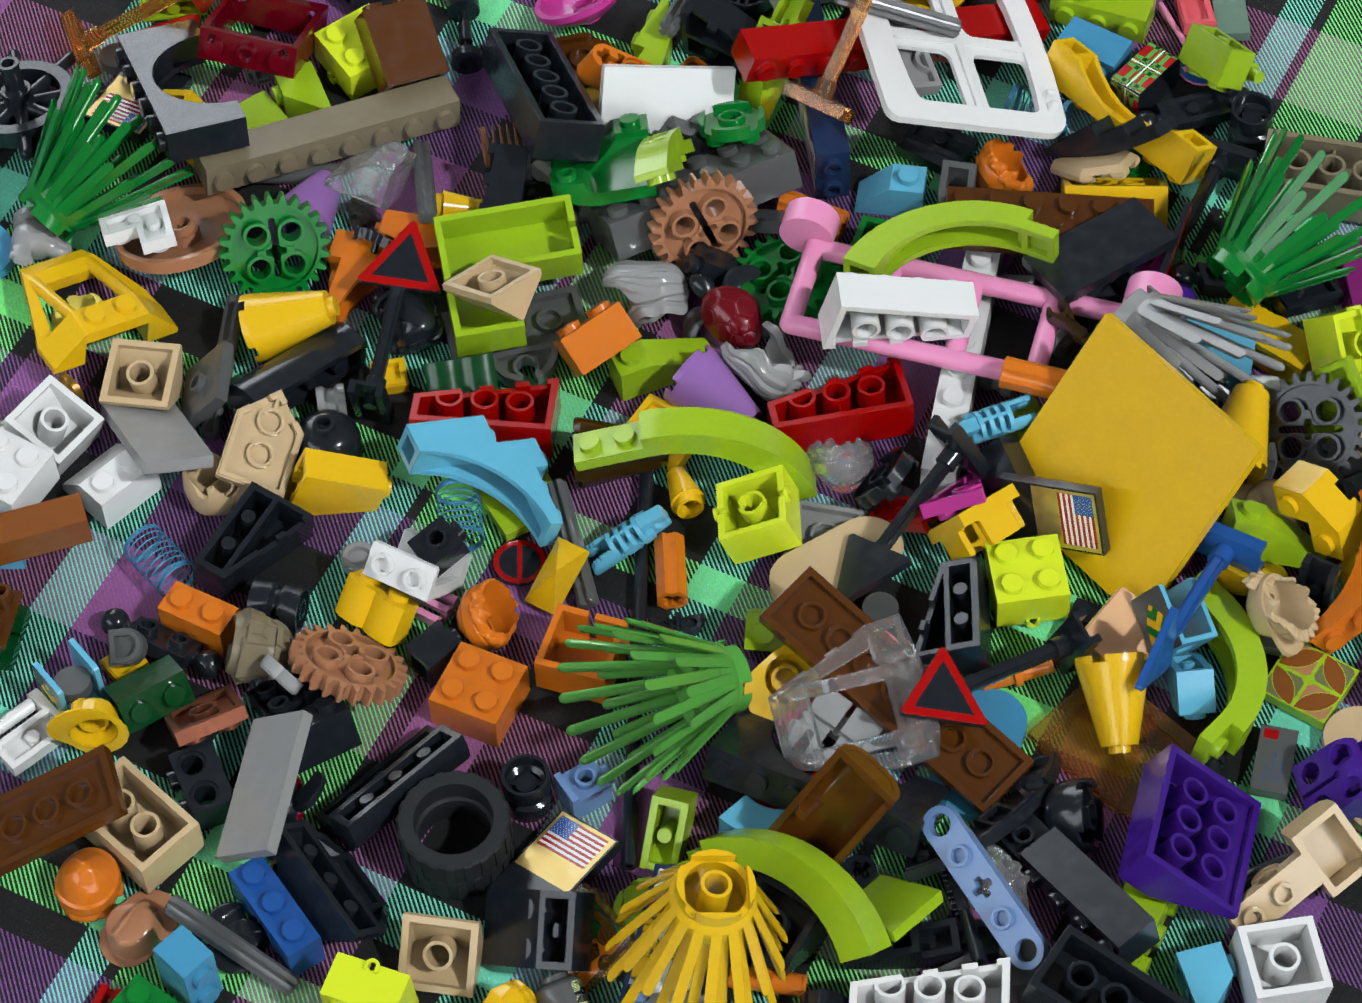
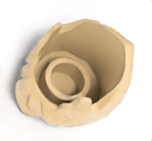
[182,452,246,516]

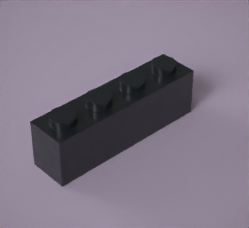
[1019,827,1160,964]

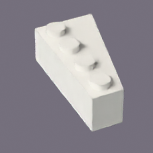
[818,272,979,350]
[849,957,1011,1003]

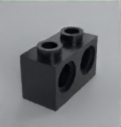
[165,739,233,832]

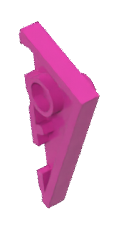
[919,472,987,521]

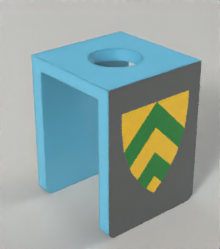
[1131,577,1218,657]
[31,637,108,713]

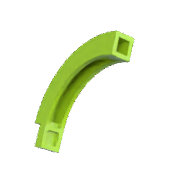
[843,200,1059,276]
[1191,570,1268,764]
[676,828,892,963]

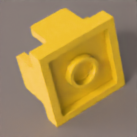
[926,483,1025,560]

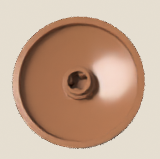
[114,183,245,274]

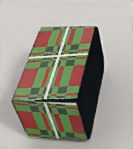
[1110,42,1181,115]

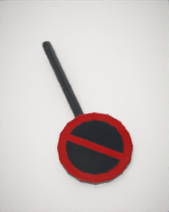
[450,540,546,621]

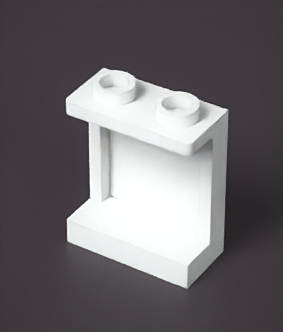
[363,528,473,602]

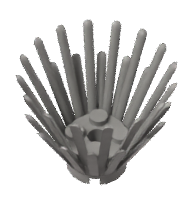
[1114,285,1293,404]

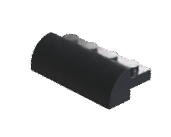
[314,724,470,852]

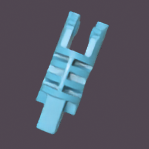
[949,394,1038,445]
[585,505,672,576]

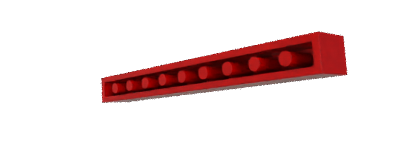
[731,0,1050,83]

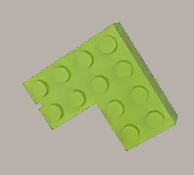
[433,194,584,357]

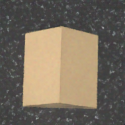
[442,254,542,321]
[99,338,183,411]
[398,911,483,998]

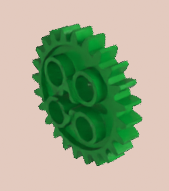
[218,191,331,293]
[735,234,842,327]

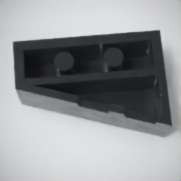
[681,0,758,79]
[479,142,538,209]
[193,481,314,599]
[910,556,992,676]

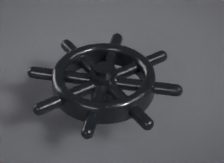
[0,49,106,161]

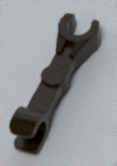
[1046,300,1091,347]

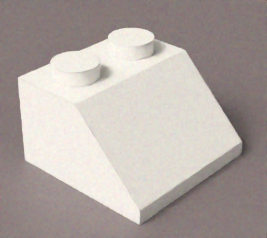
[3,375,105,476]
[62,443,162,530]

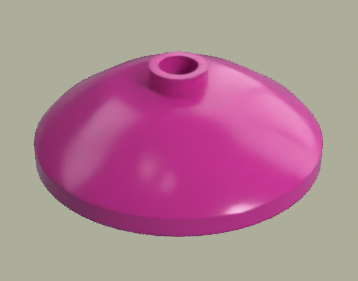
[534,0,617,27]

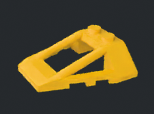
[20,249,178,375]

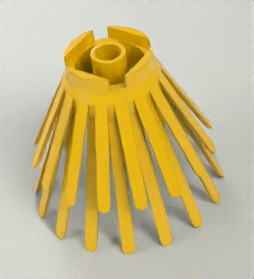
[605,849,788,1003]

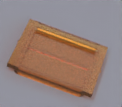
[1027,685,1197,819]

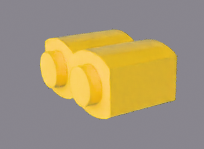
[335,569,419,647]

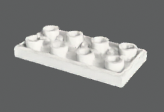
[598,64,736,134]

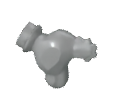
[9,206,72,266]

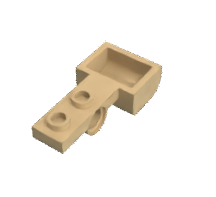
[1227,799,1362,930]

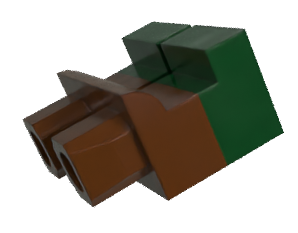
[0,583,31,672]

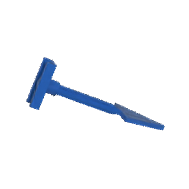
[1134,522,1267,691]

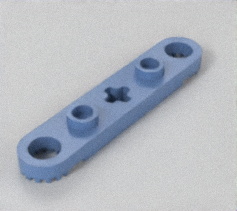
[922,805,1050,970]

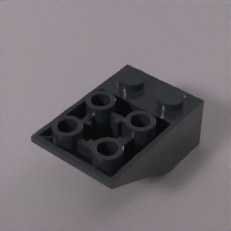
[246,670,362,774]
[482,887,595,971]

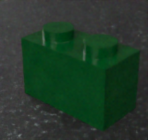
[103,654,196,734]

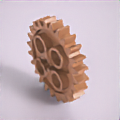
[647,170,758,269]
[287,624,408,707]

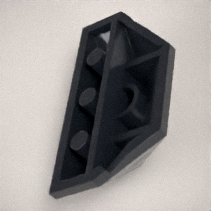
[276,819,389,942]

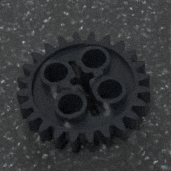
[1268,371,1362,480]

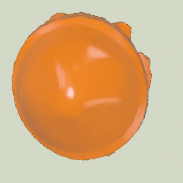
[975,138,1034,191]
[456,578,519,651]
[54,847,124,923]

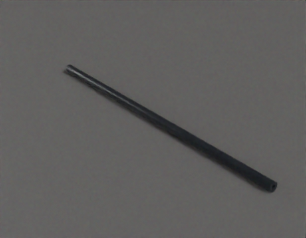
[620,471,653,871]

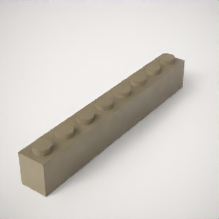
[193,75,460,196]

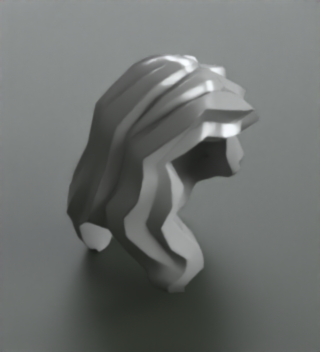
[603,260,689,327]
[720,321,812,401]

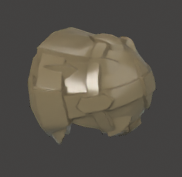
[225,606,294,685]

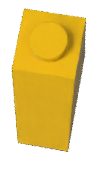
[284,447,392,516]

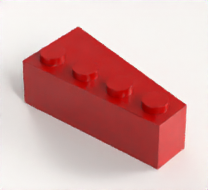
[767,357,914,452]
[409,378,561,458]

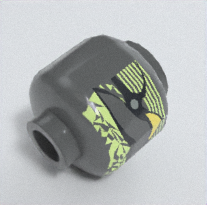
[535,971,590,1003]

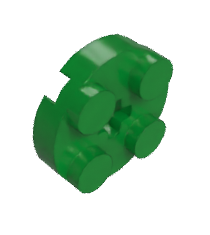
[697,101,766,147]

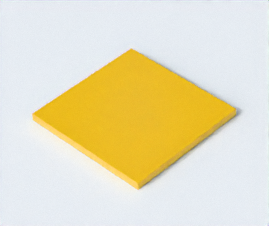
[1019,313,1266,597]

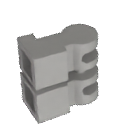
[785,684,883,769]

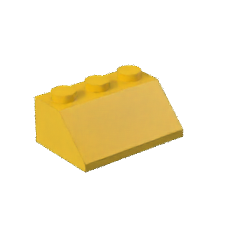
[1061,177,1169,227]

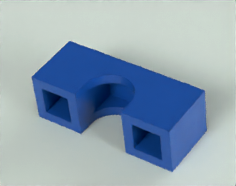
[228,857,326,976]

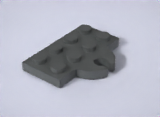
[441,285,586,388]

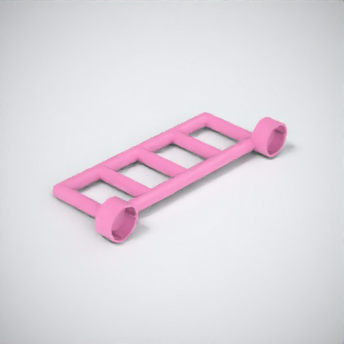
[779,197,1183,380]

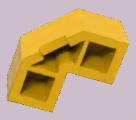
[1273,460,1362,561]

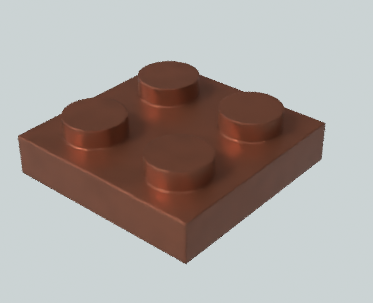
[163,684,249,747]

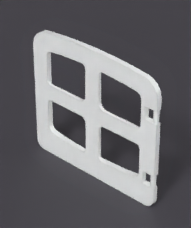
[850,0,1066,139]

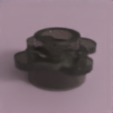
[345,194,381,228]

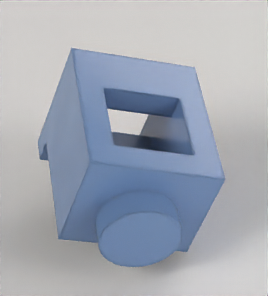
[553,761,615,819]

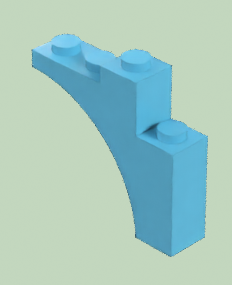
[397,415,563,547]

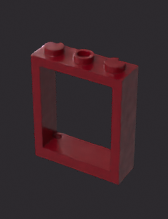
[197,0,329,79]

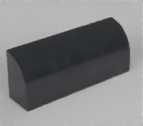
[227,322,367,409]

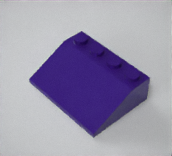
[1117,743,1261,920]

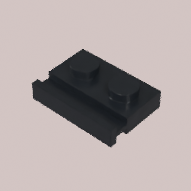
[895,124,979,175]

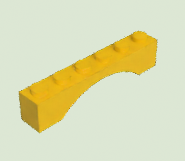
[1047,37,1218,185]

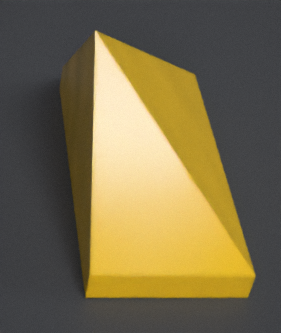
[524,537,590,615]

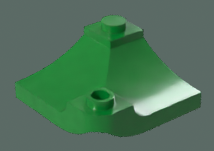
[549,113,657,206]

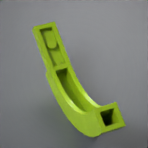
[573,407,817,500]

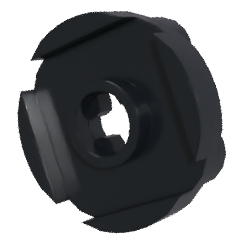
[853,446,919,513]

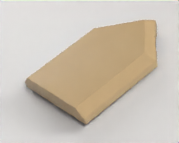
[1050,150,1140,184]
[215,389,304,498]

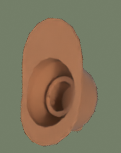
[99,890,179,968]

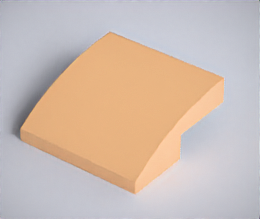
[1085,587,1150,659]

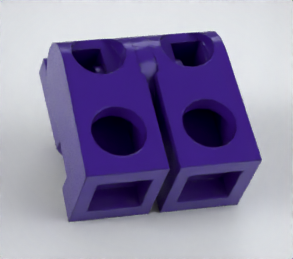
[1291,738,1362,822]

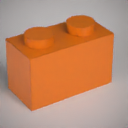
[157,580,240,659]

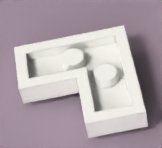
[98,199,178,255]

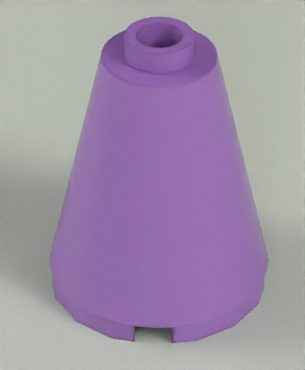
[268,170,343,258]
[663,344,762,421]

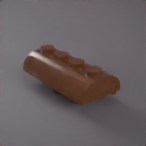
[768,744,900,865]

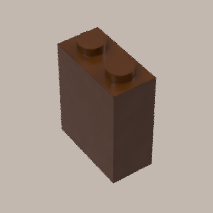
[354,0,449,93]

